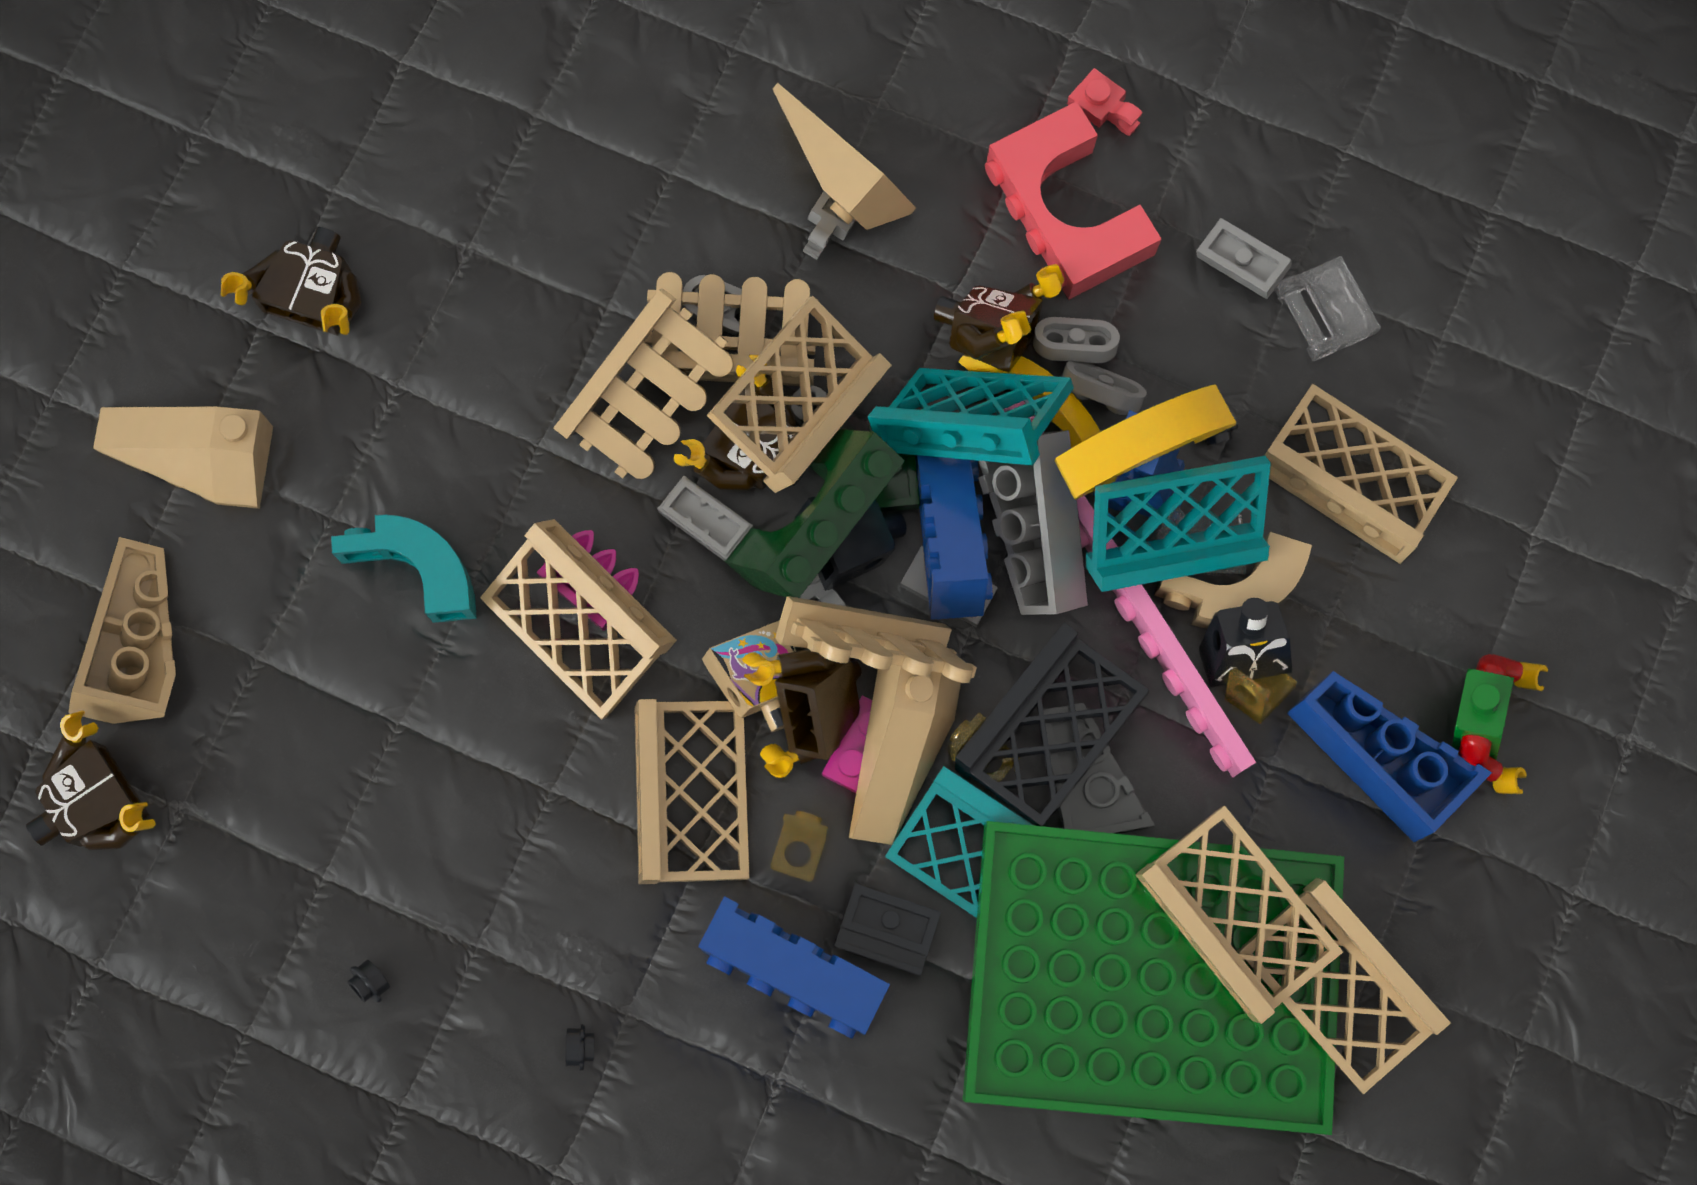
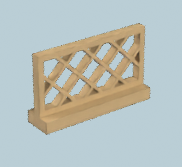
[707,296,892,493]
[1264,384,1458,564]
[480,519,677,720]
[635,699,749,884]
[1135,805,1343,1024]
[1237,878,1451,1094]

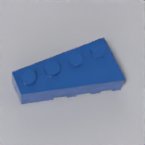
[915,455,993,620]
[1287,671,1492,842]
[698,896,890,1039]

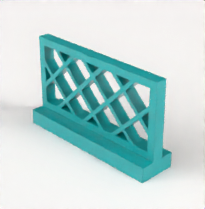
[868,368,1074,466]
[1086,456,1271,592]
[885,766,1032,918]

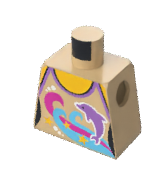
[702,620,796,732]

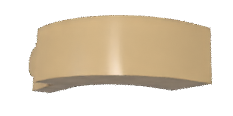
[1154,532,1312,628]

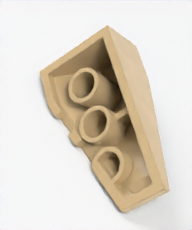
[773,83,916,230]
[93,406,273,509]
[68,537,176,724]
[849,664,961,845]

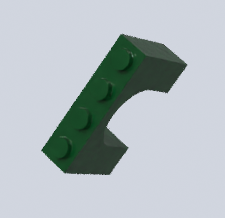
[725,429,905,598]

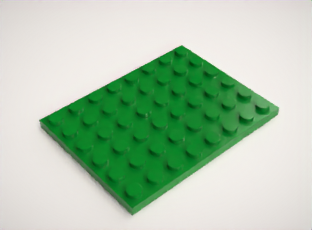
[963,821,1345,1135]

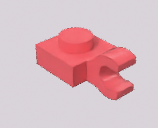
[1067,68,1143,136]

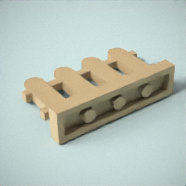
[644,272,818,386]
[553,289,734,479]
[775,596,977,683]

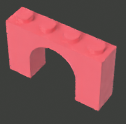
[985,101,1162,300]

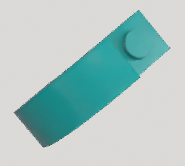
[331,515,477,623]

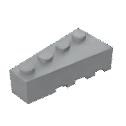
[978,430,1088,615]

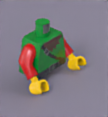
[1452,654,1548,794]

